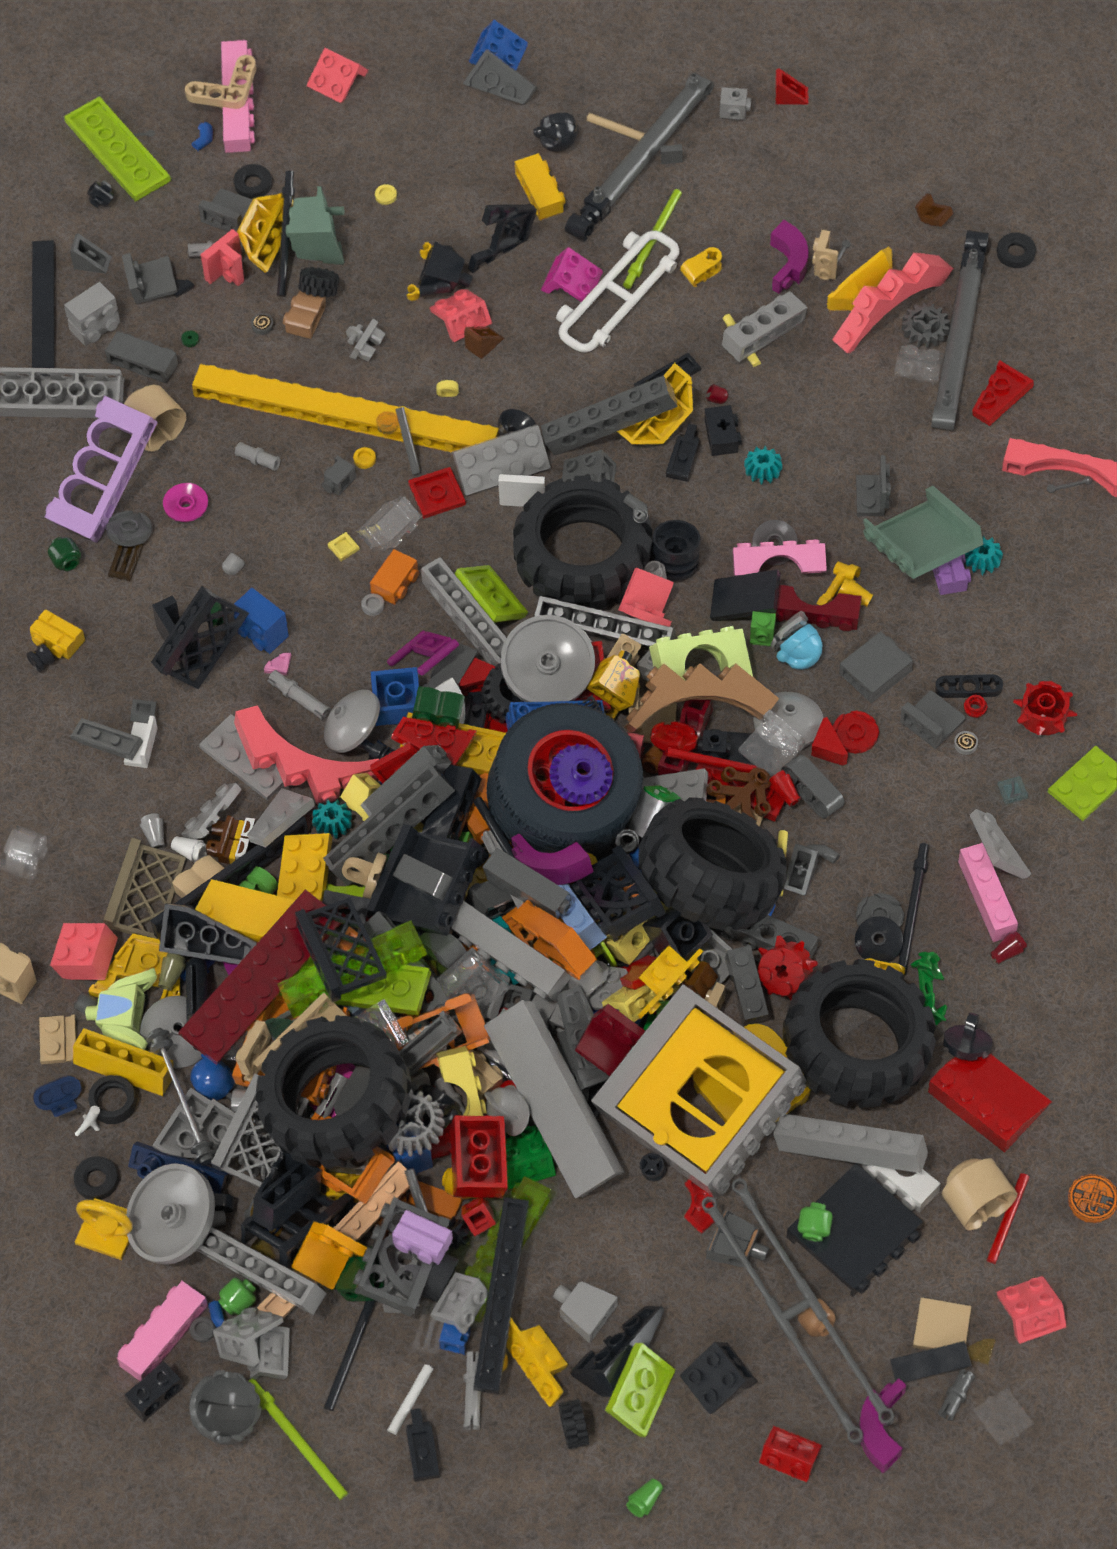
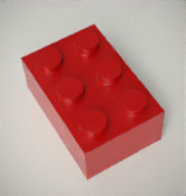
[450,1116,508,1198]

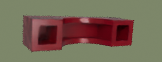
[774,585,862,631]
[658,700,712,776]

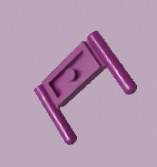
[387,630,459,675]

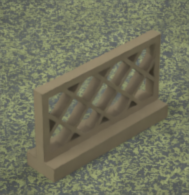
[103,838,186,939]

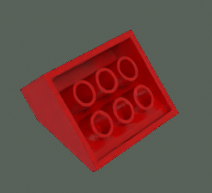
[928,1054,1052,1153]

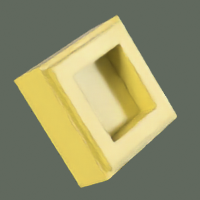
[328,532,360,561]

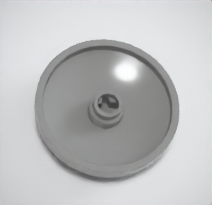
[501,615,595,702]
[126,1164,215,1264]

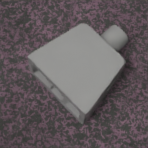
[553,1282,617,1343]

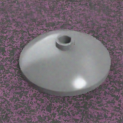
[324,689,380,753]
[753,692,824,750]
[140,996,202,1068]

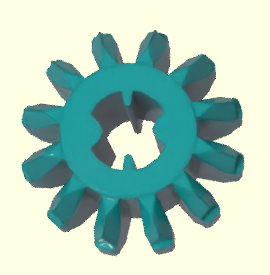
[744,446,783,485]
[965,535,1003,575]
[312,799,352,840]

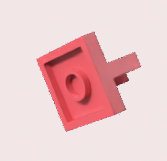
[201,229,244,286]

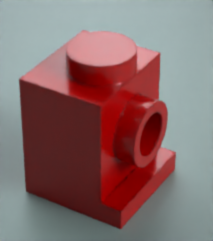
[461,1198,496,1236]

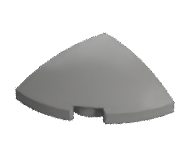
[771,611,808,651]

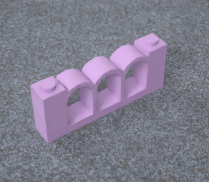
[45,396,158,543]

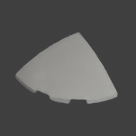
[152,1087,251,1158]

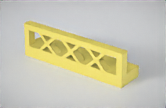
[602,972,687,1022]

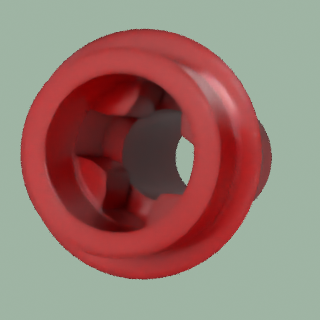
[769,770,801,807]

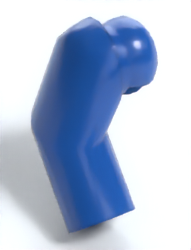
[208,1301,225,1328]

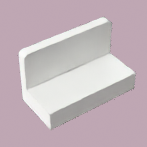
[124,716,157,768]

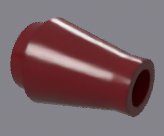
[990,931,1027,965]

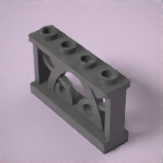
[353,1197,450,1317]

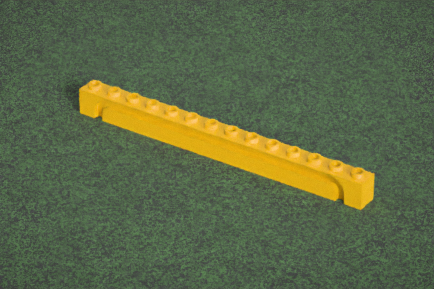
[192,364,499,452]

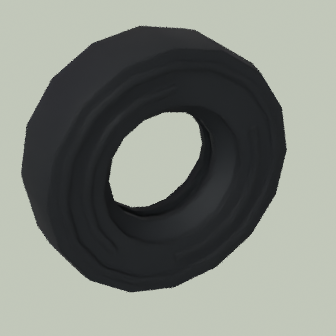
[233,164,272,199]
[996,232,1036,268]
[74,1156,119,1200]

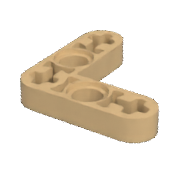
[185,55,256,109]

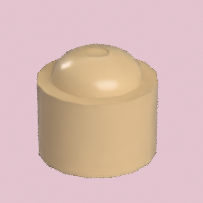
[124,385,186,451]
[942,1158,1017,1230]

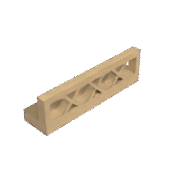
[253,993,347,1072]

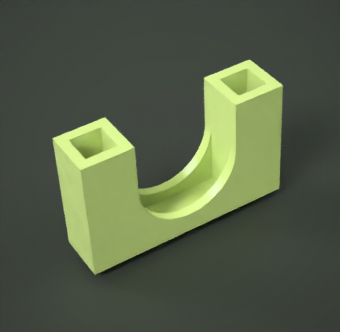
[649,626,753,680]

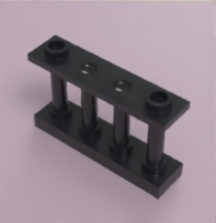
[241,1192,354,1269]

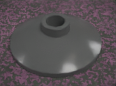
[752,520,798,565]

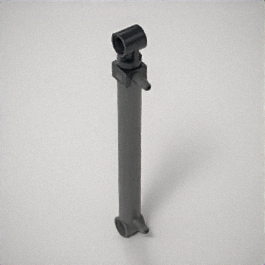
[565,72,714,242]
[931,230,989,431]

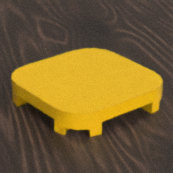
[693,1024,811,1123]

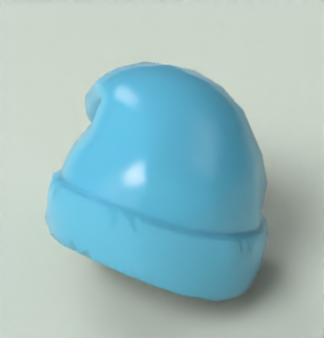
[776,624,823,669]

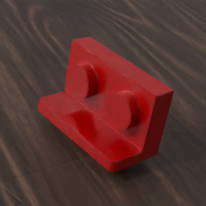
[759,1426,822,1482]

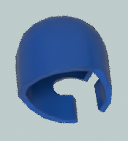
[190,1054,235,1101]

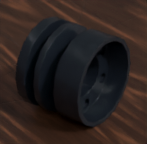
[651,520,701,581]

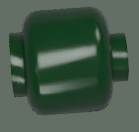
[47,537,81,571]

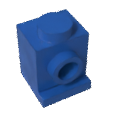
[439,1323,471,1355]

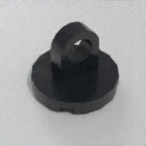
[943,1012,993,1061]

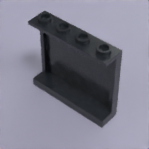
[366,824,484,936]
[786,1163,923,1297]

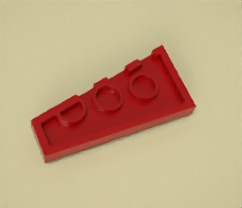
[695,763,786,822]

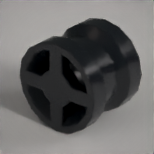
[26,643,55,673]
[640,1153,667,1182]

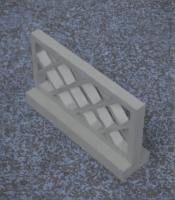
[211,1074,309,1187]

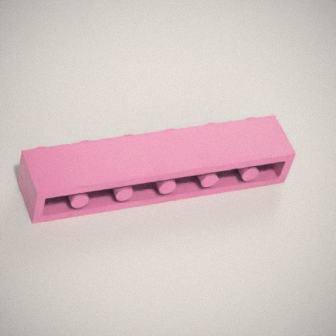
[221,40,255,153]

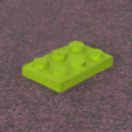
[455,565,528,622]
[1048,746,1117,821]
[605,1343,675,1437]

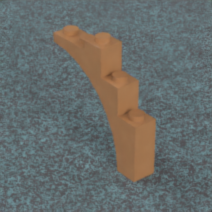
[624,663,779,733]

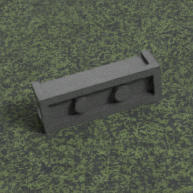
[399,1011,463,1076]

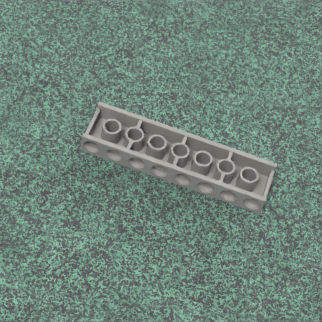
[0,367,124,418]
[484,1000,624,1199]

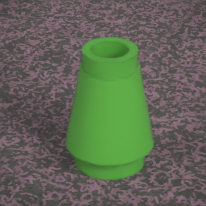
[626,1479,663,1517]

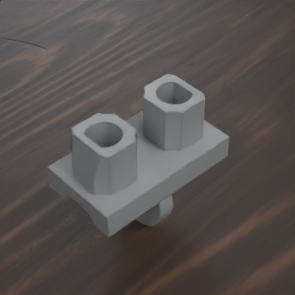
[346,319,385,361]

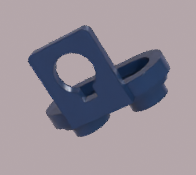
[33,1075,81,1117]

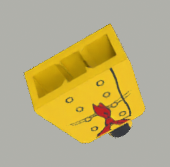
[587,650,640,711]

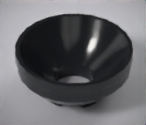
[498,409,536,435]

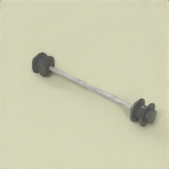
[146,1028,217,1166]

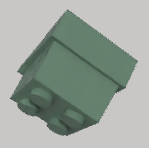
[286,186,345,264]

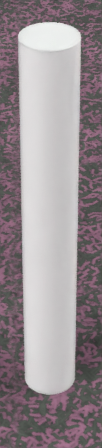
[388,1364,433,1435]

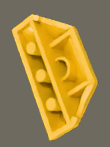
[237,193,294,273]
[827,247,892,310]
[617,363,693,445]

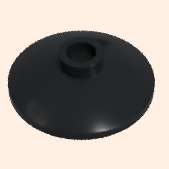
[855,916,903,963]

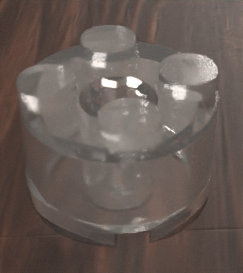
[0,825,48,880]

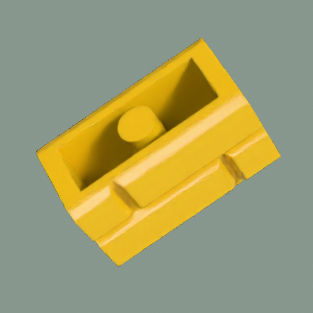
[30,610,85,660]

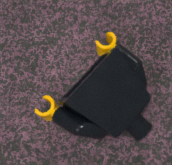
[406,241,473,301]

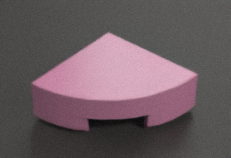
[264,653,291,675]

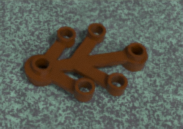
[706,766,771,820]

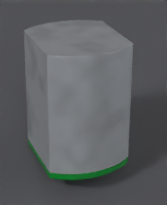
[629,785,681,838]

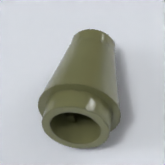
[158,953,186,991]

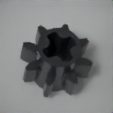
[87,180,114,208]
[447,1216,471,1250]

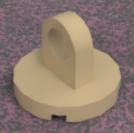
[342,852,387,899]

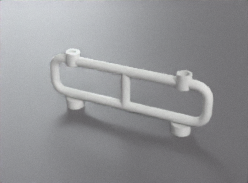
[556,231,679,352]

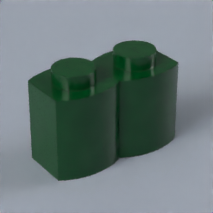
[412,687,464,728]

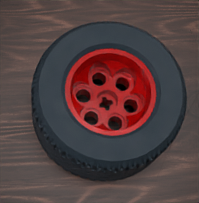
[486,703,643,857]

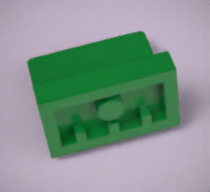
[505,1125,556,1190]

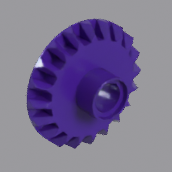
[550,743,613,804]

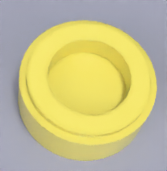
[375,184,397,205]
[436,380,459,397]

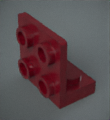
[575,1004,646,1076]

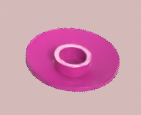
[163,483,208,522]

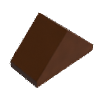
[464,326,504,359]

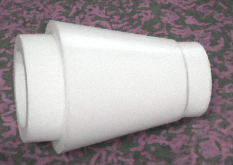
[171,836,207,863]

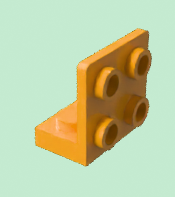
[292,1222,367,1290]

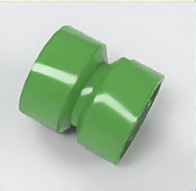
[239,867,278,894]

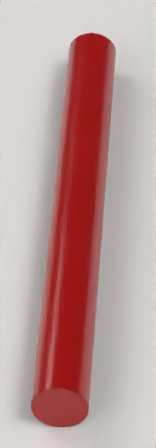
[665,747,757,773]
[986,1173,1029,1264]

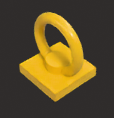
[75,1198,133,1260]

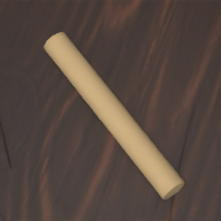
[587,113,645,140]

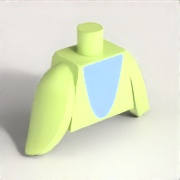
[85,968,157,1050]

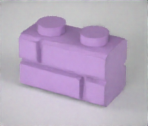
[392,1210,452,1264]

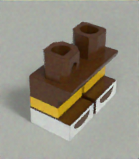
[206,815,256,864]

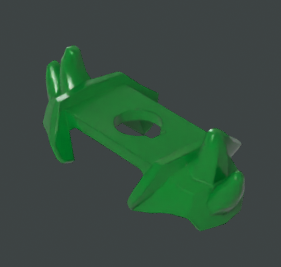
[911,952,947,1026]

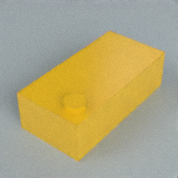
[195,879,295,942]

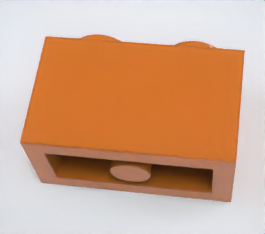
[370,549,419,605]

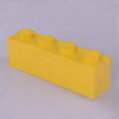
[73,1028,173,1096]

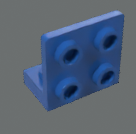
[468,20,528,70]

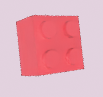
[50,923,118,980]

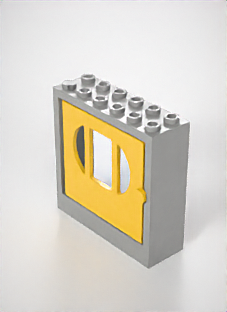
[591,984,807,1199]

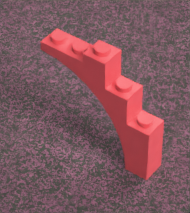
[832,253,954,353]
[234,705,379,804]

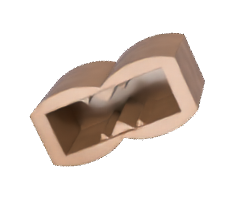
[283,290,326,339]

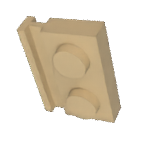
[39,1014,76,1064]
[236,1020,273,1082]

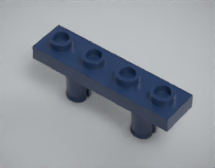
[128,1141,228,1194]

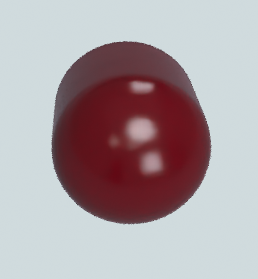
[706,384,728,404]

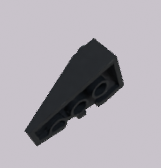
[159,903,258,964]
[570,1306,665,1397]

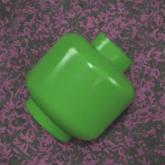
[797,1202,833,1241]
[218,1277,256,1316]

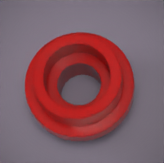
[964,695,987,718]

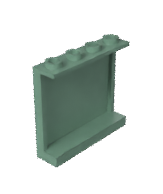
[863,486,983,579]

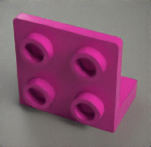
[541,247,603,302]

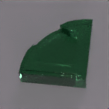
[264,1018,293,1039]

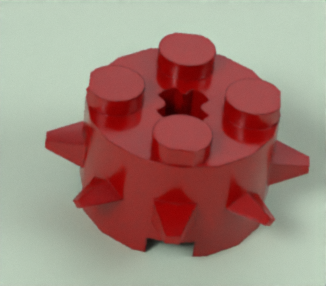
[1013,681,1077,735]
[757,935,818,1000]

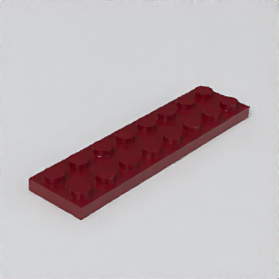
[179,889,341,1065]

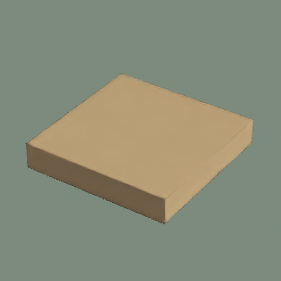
[913,1298,971,1350]

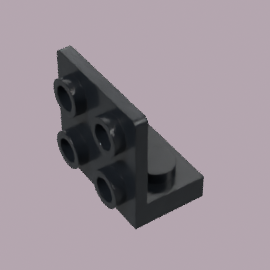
[680,1342,758,1414]

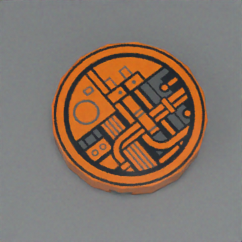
[1068,1174,1117,1223]

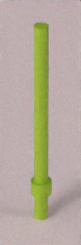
[623,189,682,289]
[249,1378,348,1500]

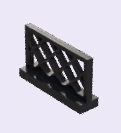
[151,586,249,689]
[295,897,387,1003]

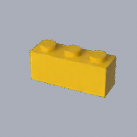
[515,153,566,220]

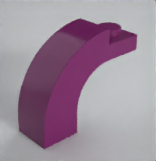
[770,220,808,294]
[511,834,593,885]
[859,1378,906,1474]

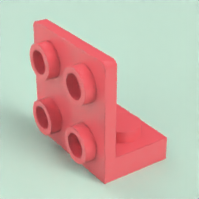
[307,48,368,103]
[430,289,492,342]
[618,568,674,627]
[997,1276,1066,1344]

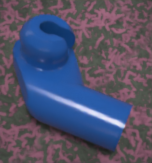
[192,122,213,151]

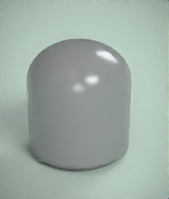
[222,552,245,575]

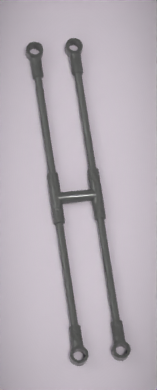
[702,1178,894,1445]

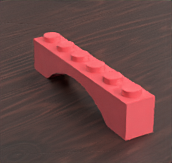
[1002,438,1117,497]

